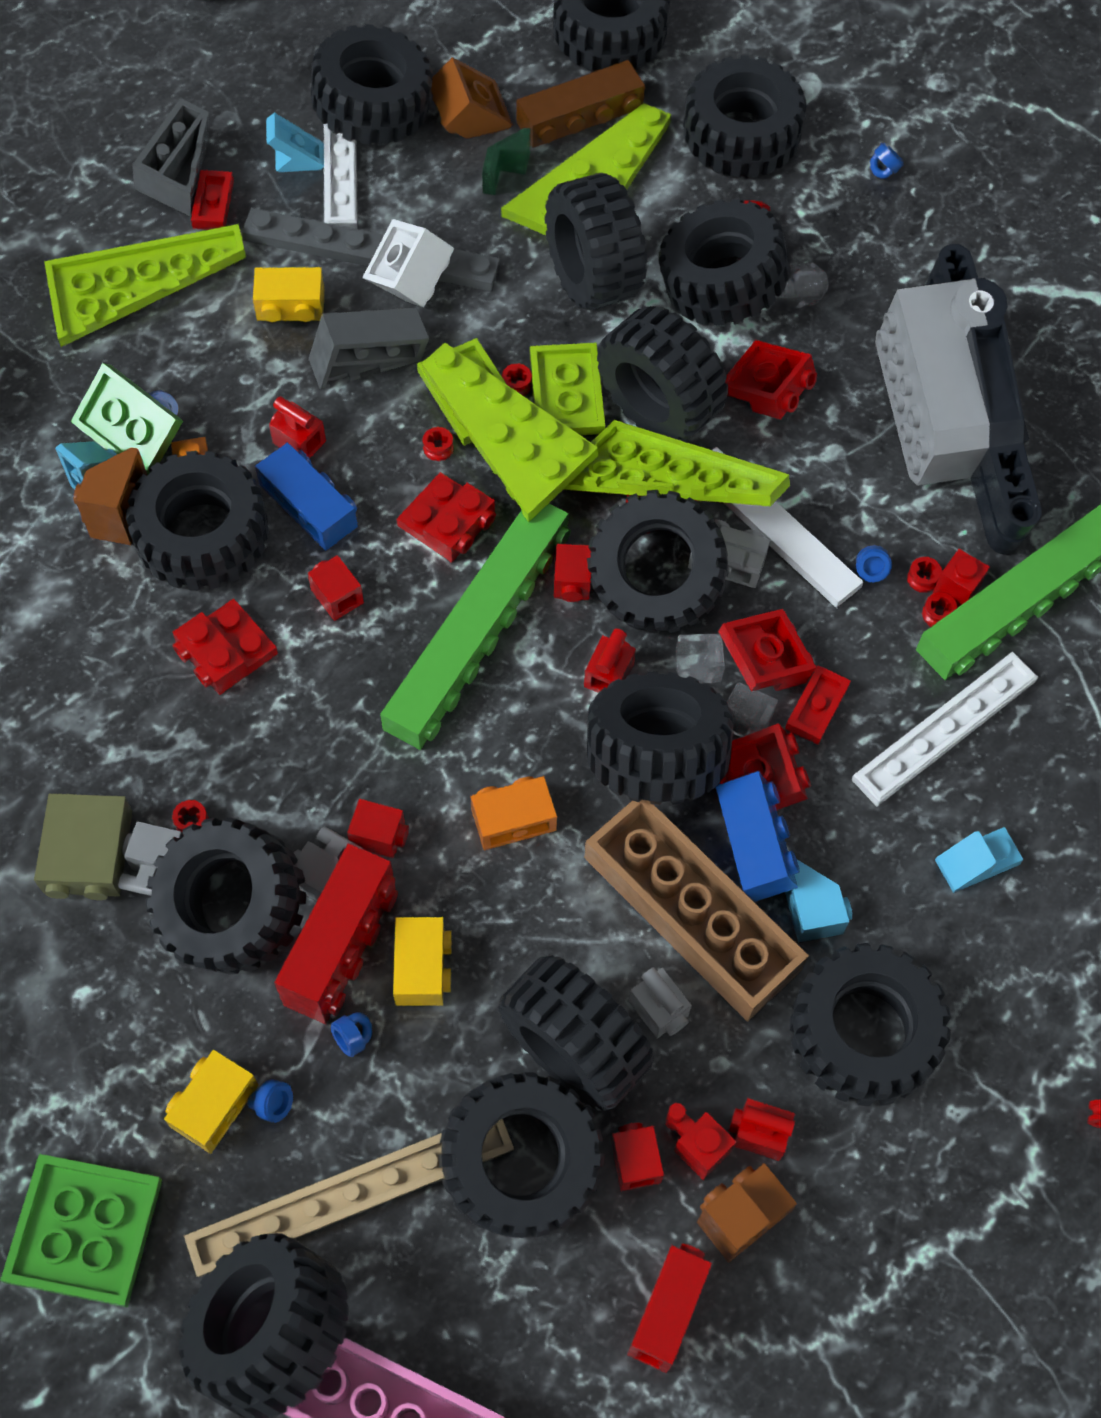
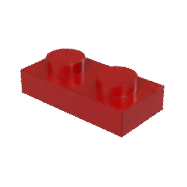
[191,170,234,230]
[785,665,851,745]

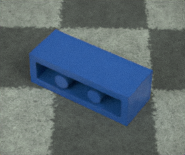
[255,442,358,551]
[716,771,800,902]

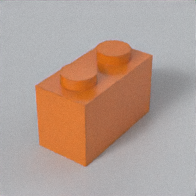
[471,776,557,850]

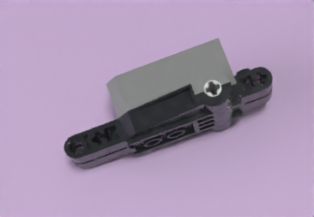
[875,244,1042,554]

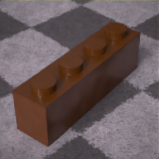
[516,60,645,148]

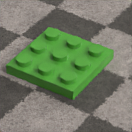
[0,1154,163,1308]

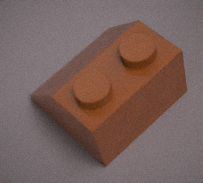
[431,57,513,139]
[74,447,148,545]

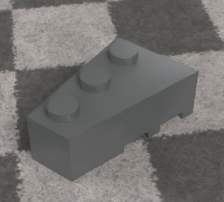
[132,98,209,217]
[309,308,429,390]

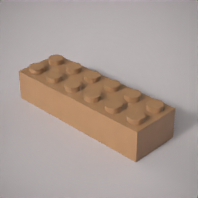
[584,800,809,1022]

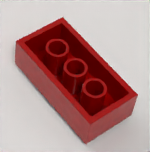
[274,843,398,1025]

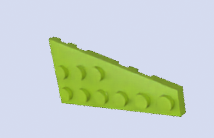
[501,103,672,235]
[44,224,246,347]
[422,343,598,523]
[564,420,790,506]

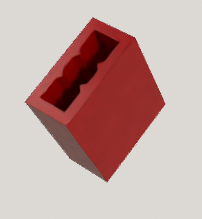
[627,1243,712,1373]

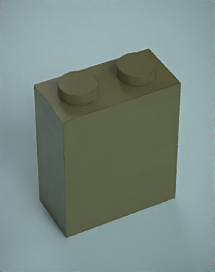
[34,794,133,900]

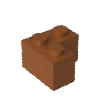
[697,1163,797,1263]

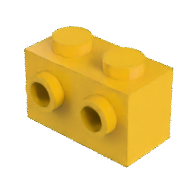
[253,267,325,322]
[393,917,452,1006]
[164,1050,259,1154]

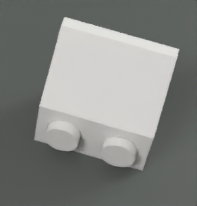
[362,219,455,307]

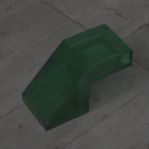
[482,128,531,195]

